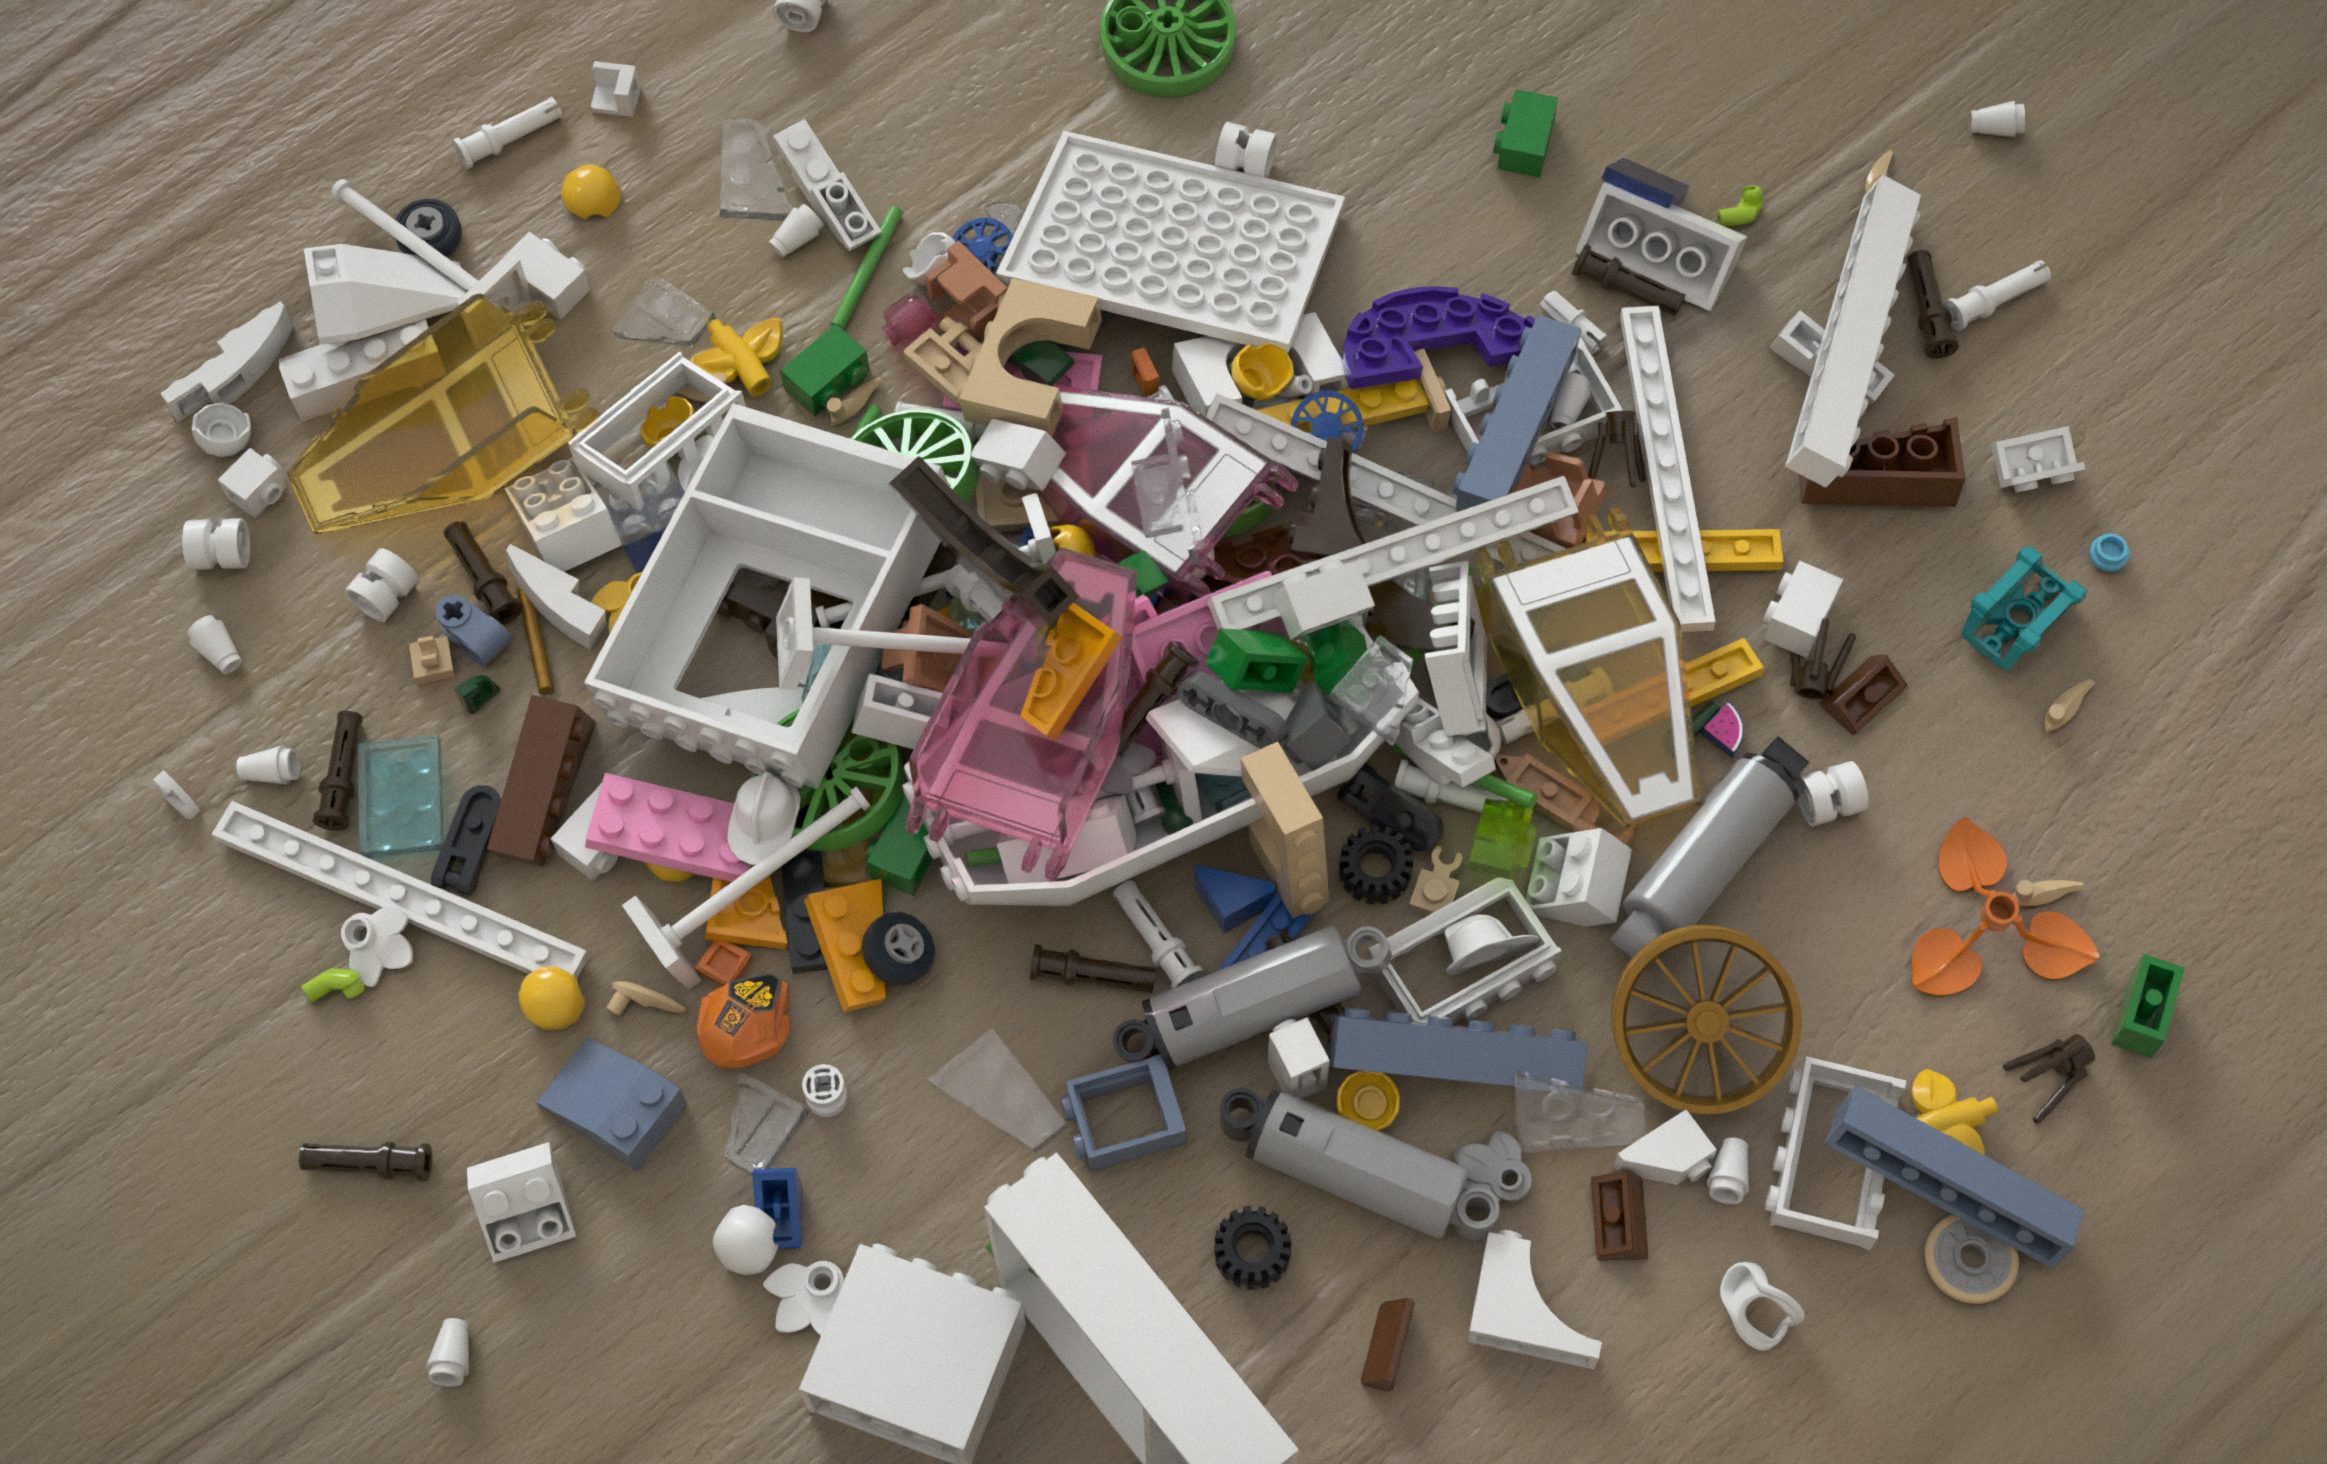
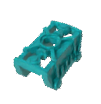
[1961,545,2087,672]

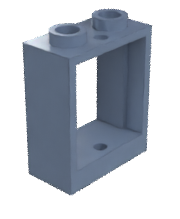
[1060,1055,1187,1172]

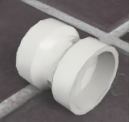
[802,1064,848,1117]

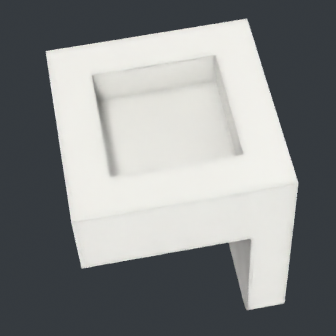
[591,61,641,117]

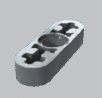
[1177,670,1288,749]

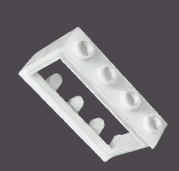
[1444,338,1623,466]
[568,352,746,510]
[1425,561,1488,737]
[1367,872,1562,1024]
[1765,1056,1906,1251]

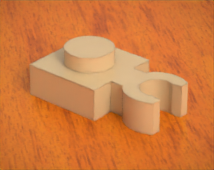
[1408,846,1462,916]

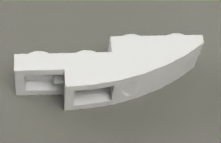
[773,119,882,251]
[160,301,294,423]
[1389,697,1496,788]

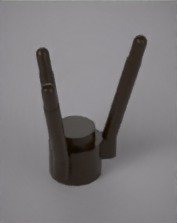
[1588,411,1646,487]
[1790,617,1856,700]
[2003,1034,2095,1124]

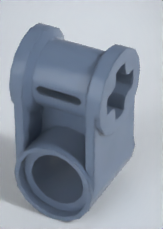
[435,595,512,667]

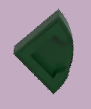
[454,675,501,714]

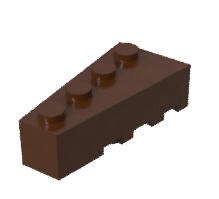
[1799,417,1965,507]
[487,695,596,867]

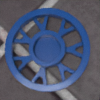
[952,218,1013,276]
[1291,391,1363,453]

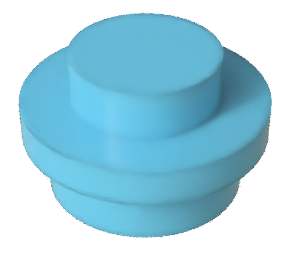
[2089,533,2130,572]

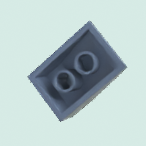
[536,1038,687,1172]

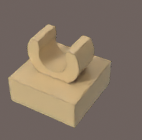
[409,636,456,685]

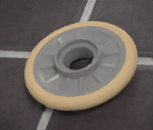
[1924,1215,2019,1304]

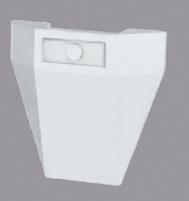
[304,244,466,345]
[1145,678,1338,777]

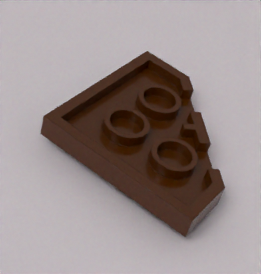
[1201,525,1317,589]

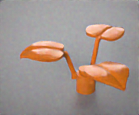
[1911,817,2099,996]

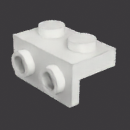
[1991,426,2086,493]

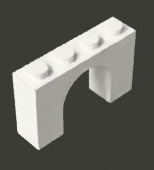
[1172,312,1348,421]

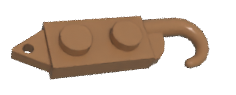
[1494,753,1637,846]

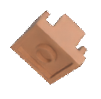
[925,240,1008,342]
[1515,452,1608,552]
[881,604,977,710]

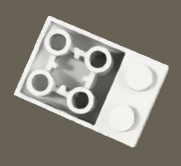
[504,457,622,572]

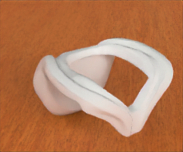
[1720,1262,1805,1351]

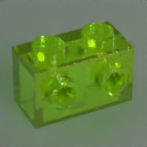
[1468,798,1538,881]

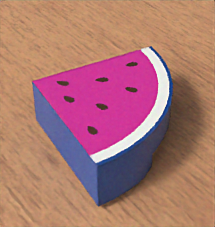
[1702,702,1743,758]

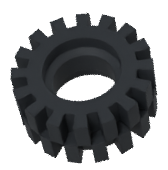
[1339,825,1413,905]
[1214,1206,1292,1290]

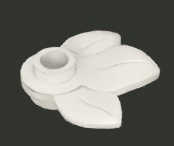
[341,907,413,987]
[763,1261,844,1335]

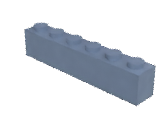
[1452,314,1581,512]
[1328,1007,1588,1093]
[1825,1085,2084,1269]

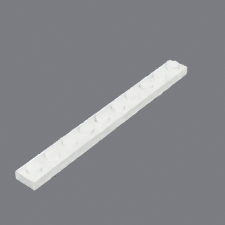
[1620,306,1716,633]
[1204,393,1572,571]
[1207,476,1579,631]
[211,801,589,978]

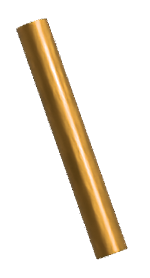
[516,588,554,695]

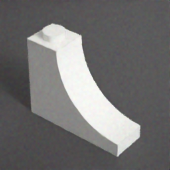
[1467,1230,1602,1369]

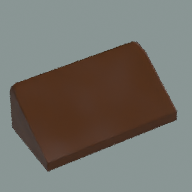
[1819,654,1908,734]
[1591,1170,1648,1261]
[1361,1298,1415,1392]

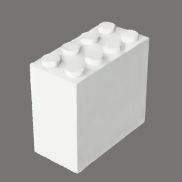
[799,1244,1026,1464]

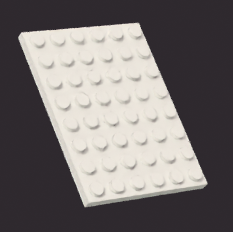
[996,130,1345,354]

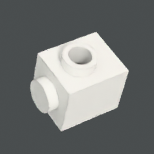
[218,448,287,519]

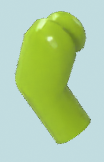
[1717,185,1764,227]
[301,968,365,1003]

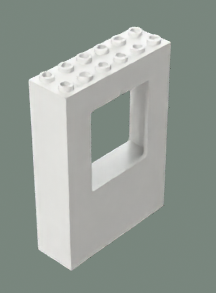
[584,403,950,789]
[984,1152,1299,1464]

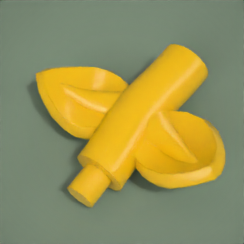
[690,318,783,397]
[1910,1069,1998,1155]

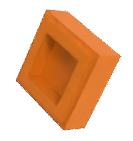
[1131,347,1159,398]
[695,940,753,987]

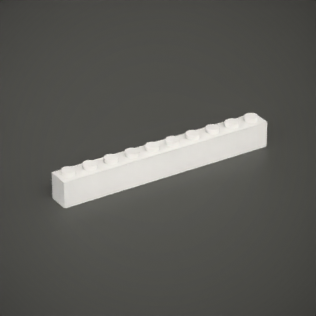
[1785,174,1921,488]

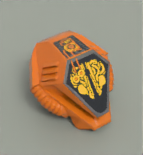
[697,973,790,1068]

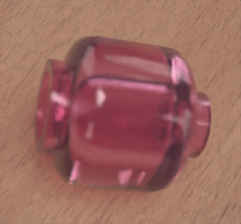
[882,293,939,348]

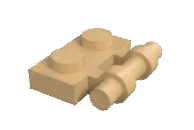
[903,316,984,404]

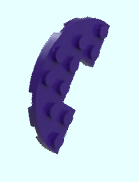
[1342,286,1535,390]

